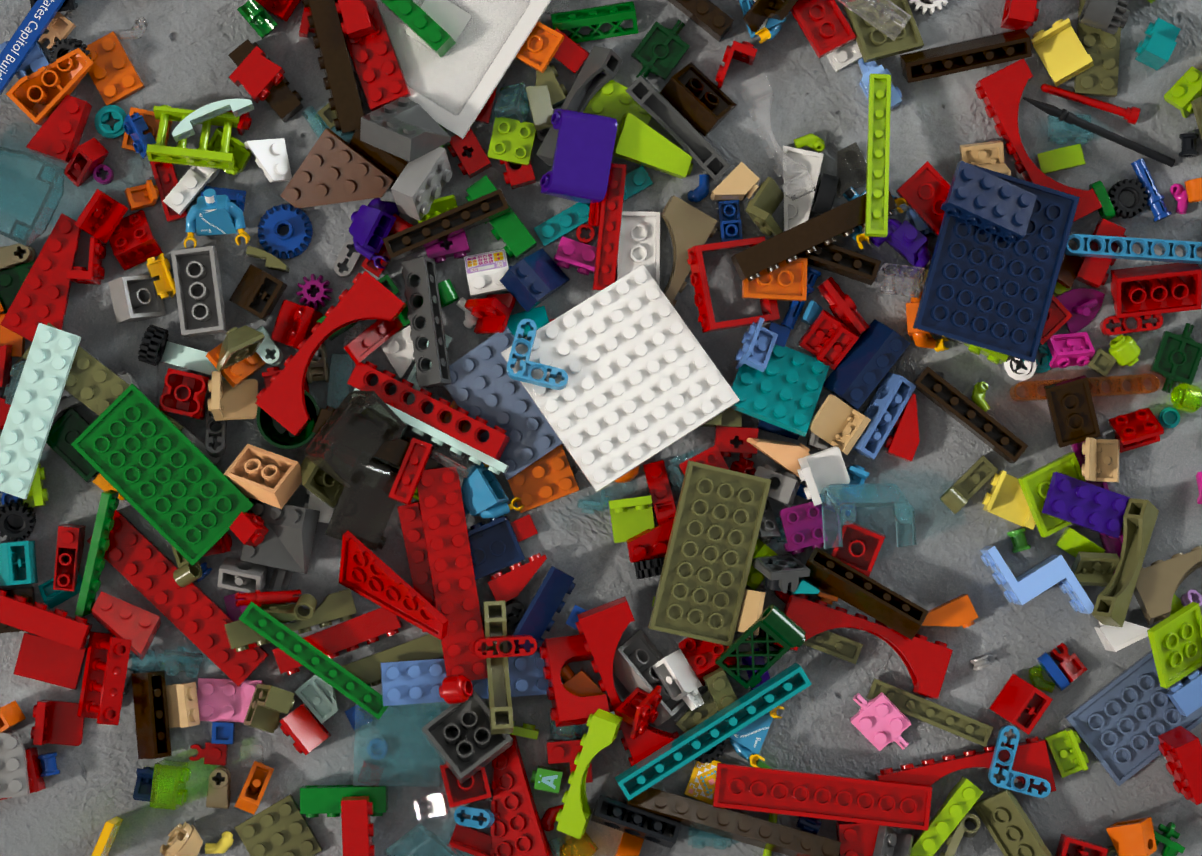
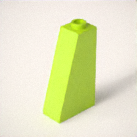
[613,113,693,179]

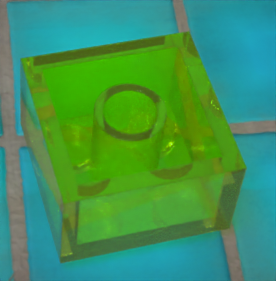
[149,760,191,810]

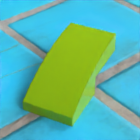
[1037,144,1086,174]

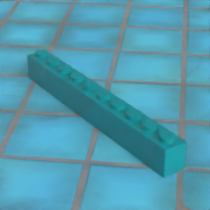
[614,663,812,801]

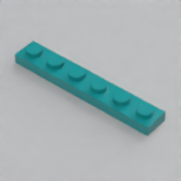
[534,165,653,247]

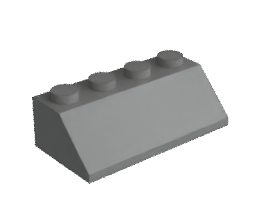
[613,629,686,727]

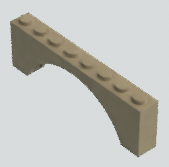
[660,196,717,307]
[1133,546,1202,625]

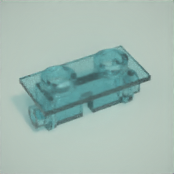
[687,827,732,850]

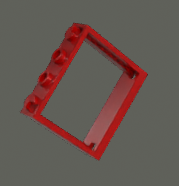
[687,236,780,333]

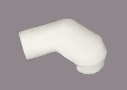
[456,297,478,329]

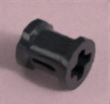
[1179,133,1199,157]

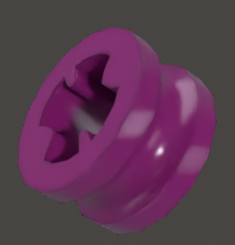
[93,164,114,185]

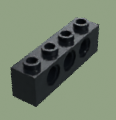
[591,795,682,848]

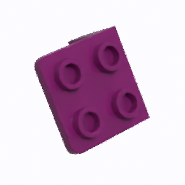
[780,501,831,555]

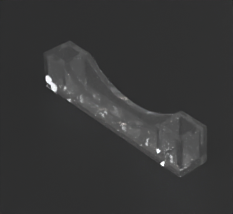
[740,73,816,201]

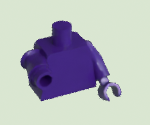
[349,198,400,269]
[870,219,931,285]

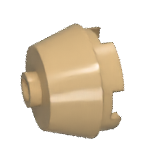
[160,821,203,856]

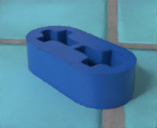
[1037,652,1070,691]

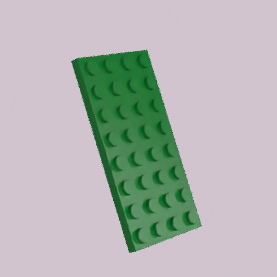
[71,384,255,566]

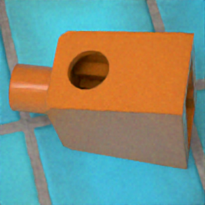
[560,664,606,697]
[1106,817,1157,856]

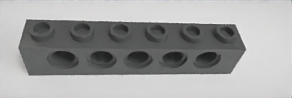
[402,257,451,388]

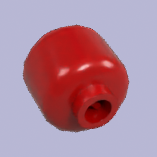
[439,674,473,704]

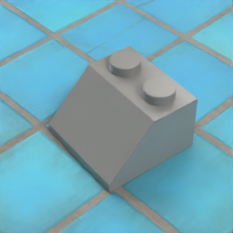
[108,275,166,324]

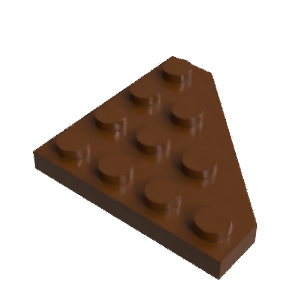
[280,128,395,208]

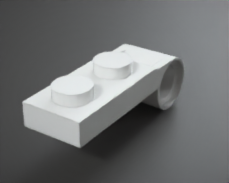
[163,166,221,216]

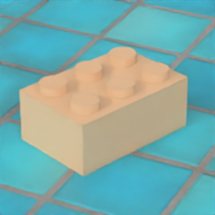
[224,444,302,509]

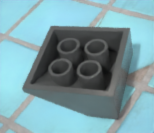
[360,97,451,162]
[240,499,320,574]
[421,689,513,784]

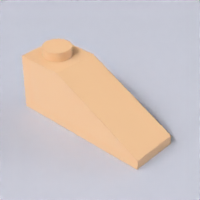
[747,437,811,478]

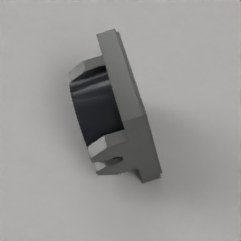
[752,554,810,593]

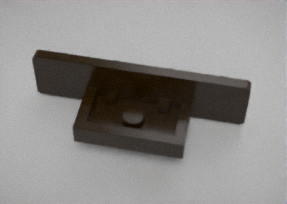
[743,0,798,32]

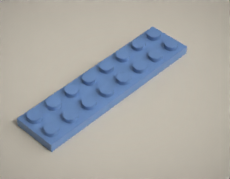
[380,652,549,706]

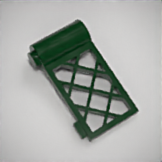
[715,604,806,689]

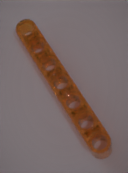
[1010,374,1160,402]

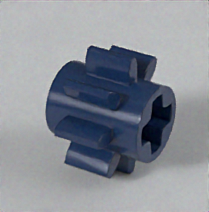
[796,816,822,835]

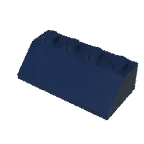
[823,319,910,410]
[513,566,576,651]

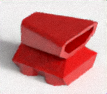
[159,368,209,420]

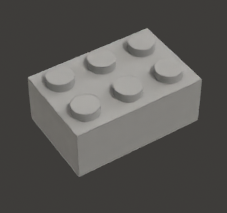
[391,147,452,221]

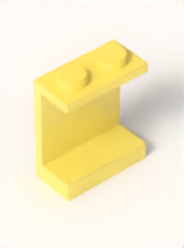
[1031,18,1094,87]
[982,470,1036,530]

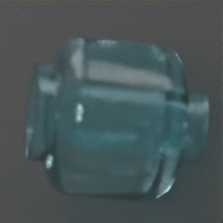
[550,720,583,741]

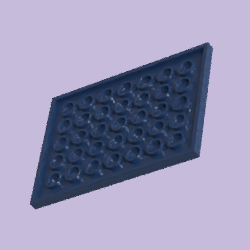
[913,161,1080,362]

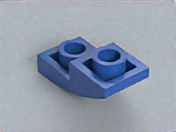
[718,200,743,242]

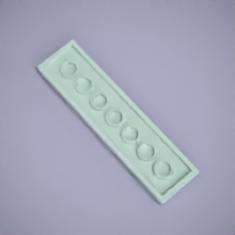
[0,323,81,499]

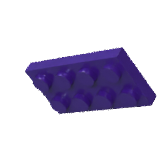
[1042,472,1129,538]

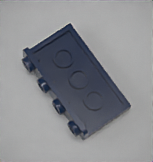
[941,161,1037,243]
[468,515,525,581]

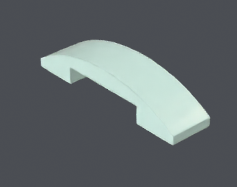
[172,98,254,142]
[161,341,226,380]

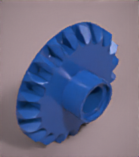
[257,204,313,259]

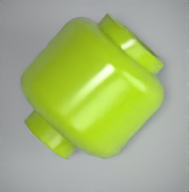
[1108,335,1141,366]

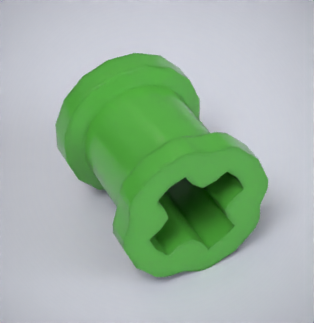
[1007,527,1031,553]

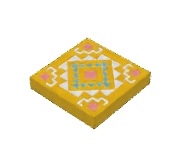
[684,760,722,808]
[91,816,123,856]

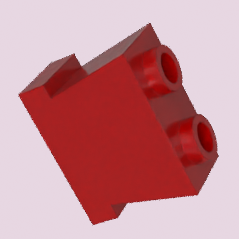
[229,46,285,103]

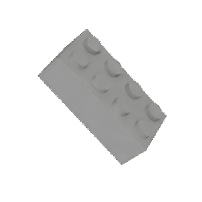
[171,246,228,338]

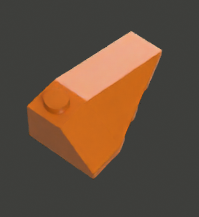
[6,48,94,125]

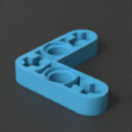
[507,319,568,390]
[988,725,1051,798]

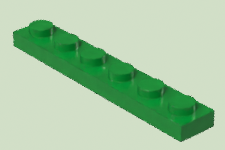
[75,490,119,617]

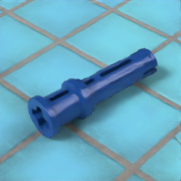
[1131,158,1172,222]
[781,266,822,330]

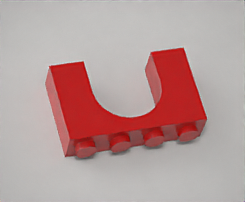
[539,634,610,727]

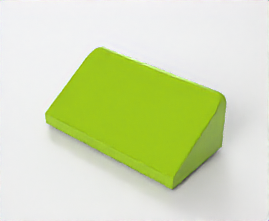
[1056,527,1105,558]

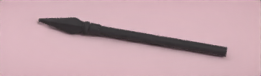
[1023,97,1175,167]

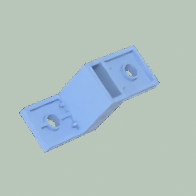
[980,546,1094,614]

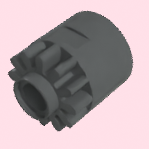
[1079,0,1130,35]

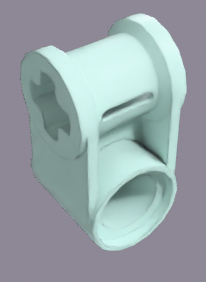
[256,325,284,366]

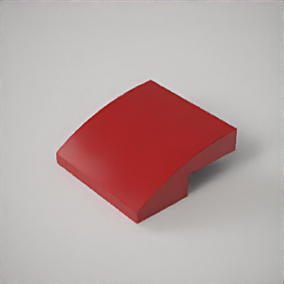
[798,310,859,370]

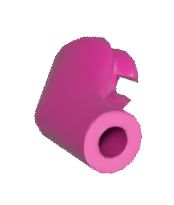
[1170,183,1189,214]

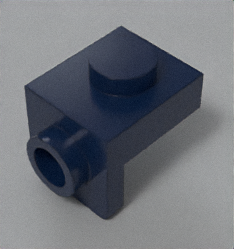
[133,767,160,802]

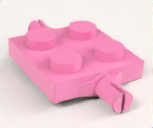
[850,692,911,751]

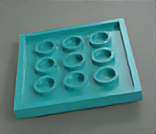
[730,344,830,437]

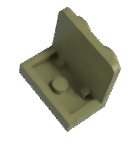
[745,177,784,237]

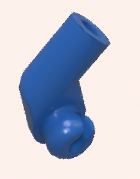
[687,174,710,203]

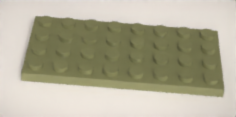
[648,460,771,646]

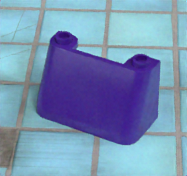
[540,108,618,204]

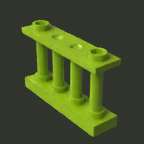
[146,105,240,170]

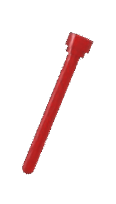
[1041,84,1141,125]

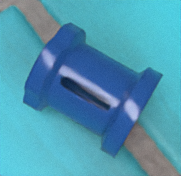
[38,752,60,777]

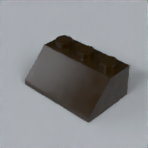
[660,62,736,136]
[350,128,408,190]

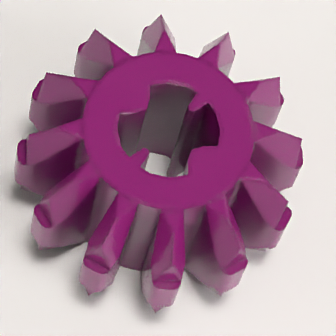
[296,274,333,310]

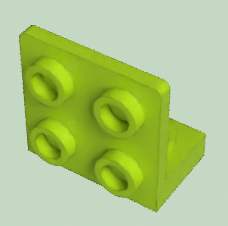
[488,116,537,166]
[609,495,655,543]

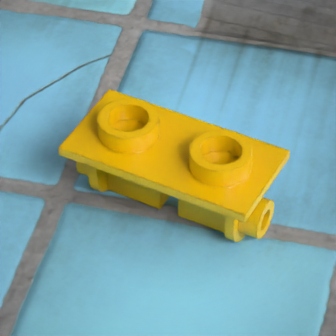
[146,253,176,299]

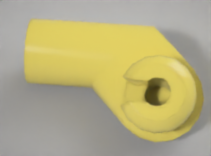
[205,831,234,854]

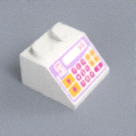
[464,249,509,298]

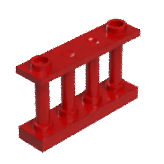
[77,631,132,725]

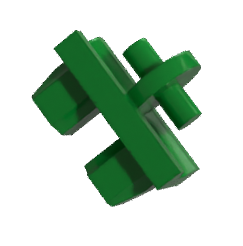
[237,0,278,39]
[1154,822,1185,856]

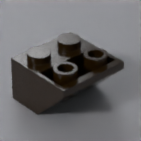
[229,264,287,322]

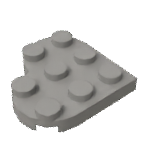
[0,732,30,799]

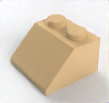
[710,162,760,201]
[735,589,765,635]

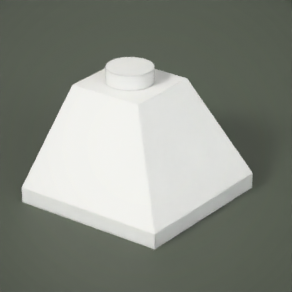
[1094,621,1150,652]

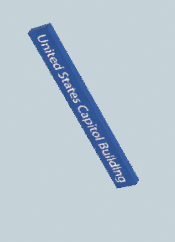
[0,0,65,95]

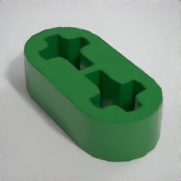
[1089,181,1116,220]

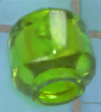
[1170,383,1202,413]

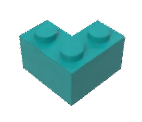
[1135,18,1181,70]

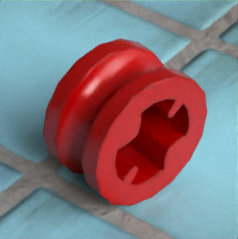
[576,224,595,244]

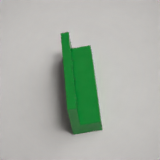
[551,1,638,43]

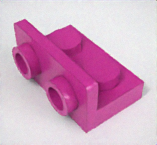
[554,236,597,276]
[1046,332,1095,368]

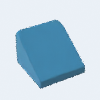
[801,300,823,326]

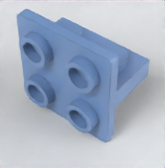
[735,317,778,372]

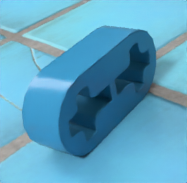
[454,806,495,829]

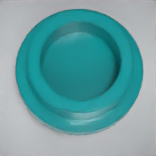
[1158,407,1180,428]

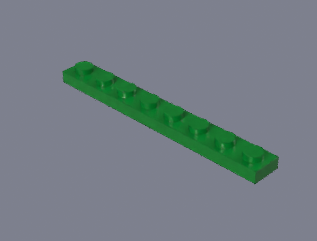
[238,601,388,720]

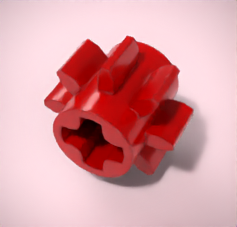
[730,457,756,475]

